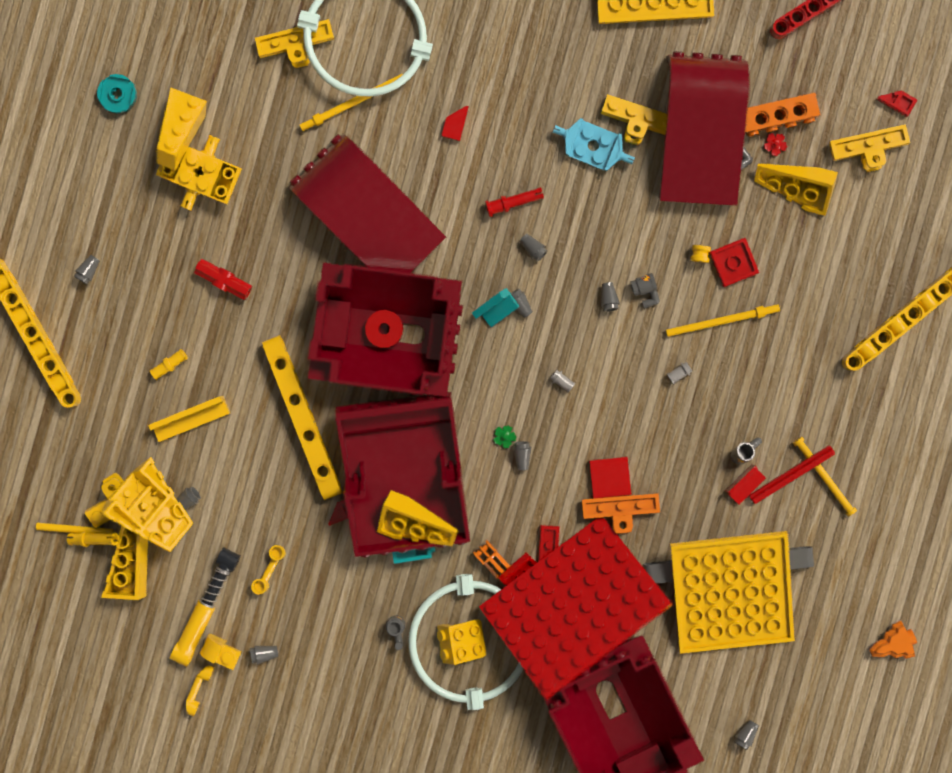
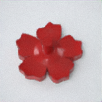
[764,133,788,156]

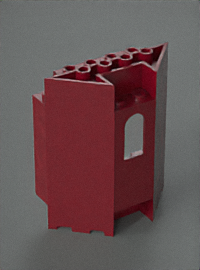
[308,263,463,397]
[541,635,705,773]

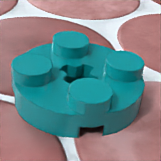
[97,74,137,114]

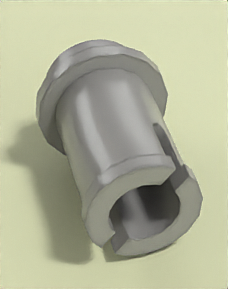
[667,362,693,384]
[550,370,575,393]

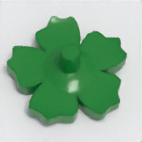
[494,425,517,448]

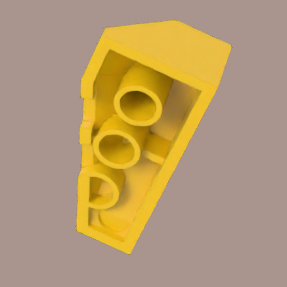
[377,491,457,546]

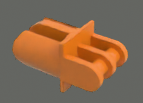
[473,540,510,579]

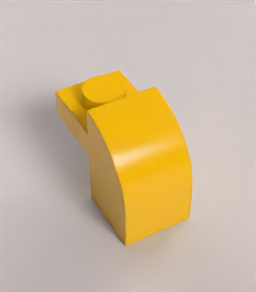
[200,633,242,670]

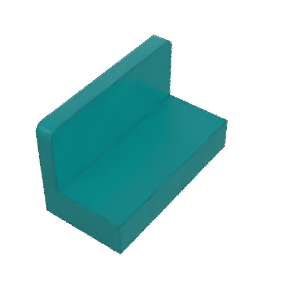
[472,288,519,327]

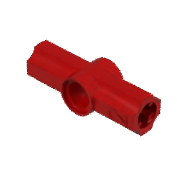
[194,258,253,300]

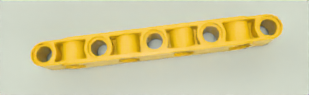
[0,258,81,408]
[842,267,952,371]
[262,335,343,500]

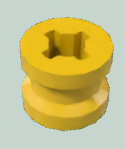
[690,245,711,263]

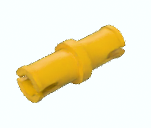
[150,349,188,380]

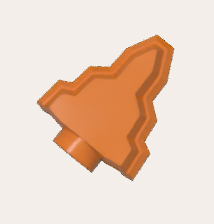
[869,620,917,659]

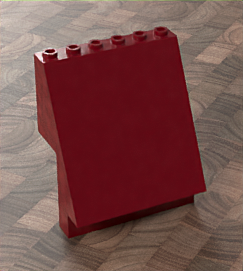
[335,392,470,558]

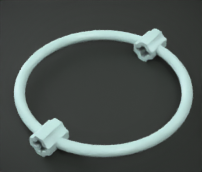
[297,0,433,97]
[409,574,524,710]

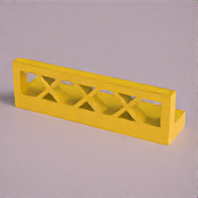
[148,396,231,442]

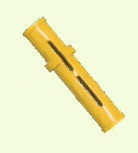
[67,532,119,547]

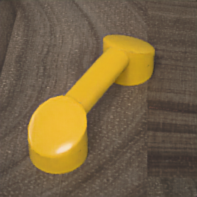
[251,545,286,594]
[186,665,214,717]

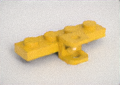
[255,19,334,68]
[601,94,667,145]
[829,124,910,172]
[85,473,124,528]

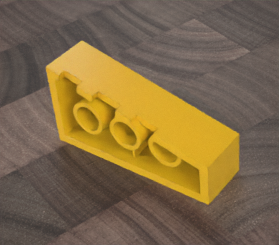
[157,88,207,170]
[101,525,148,600]

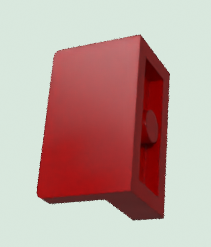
[725,464,766,505]

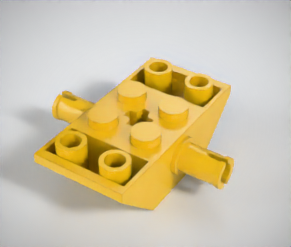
[156,135,242,211]

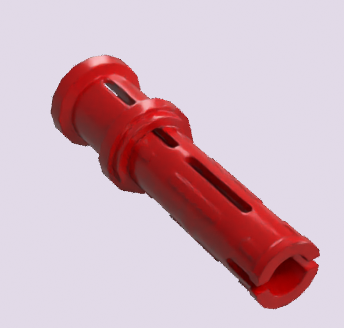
[485,187,544,217]

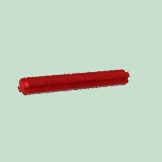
[749,445,835,504]

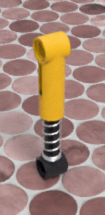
[169,547,241,667]

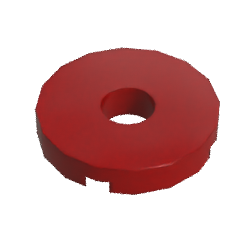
[365,310,404,348]

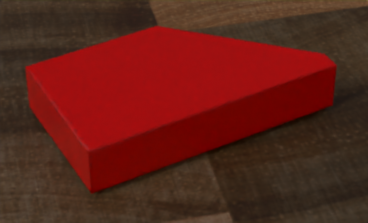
[876,90,918,117]
[441,106,469,141]
[328,499,348,526]

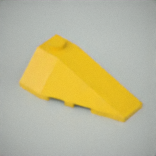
[754,163,838,216]

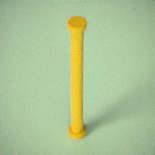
[793,436,857,517]

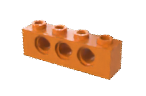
[745,93,820,137]

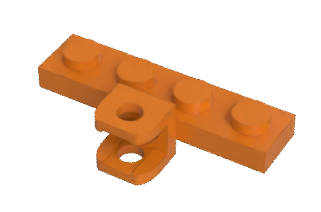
[582,493,660,534]

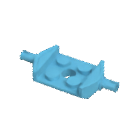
[553,118,635,172]

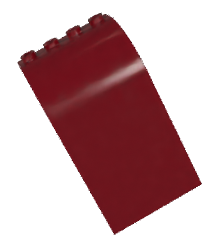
[659,51,750,206]
[289,133,446,273]

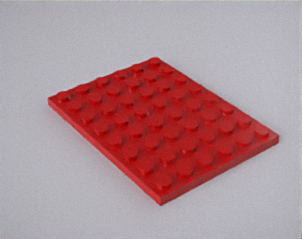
[479,517,672,700]

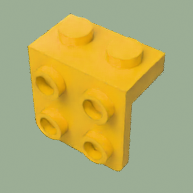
[437,619,486,665]

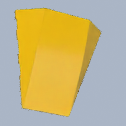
[102,457,193,552]

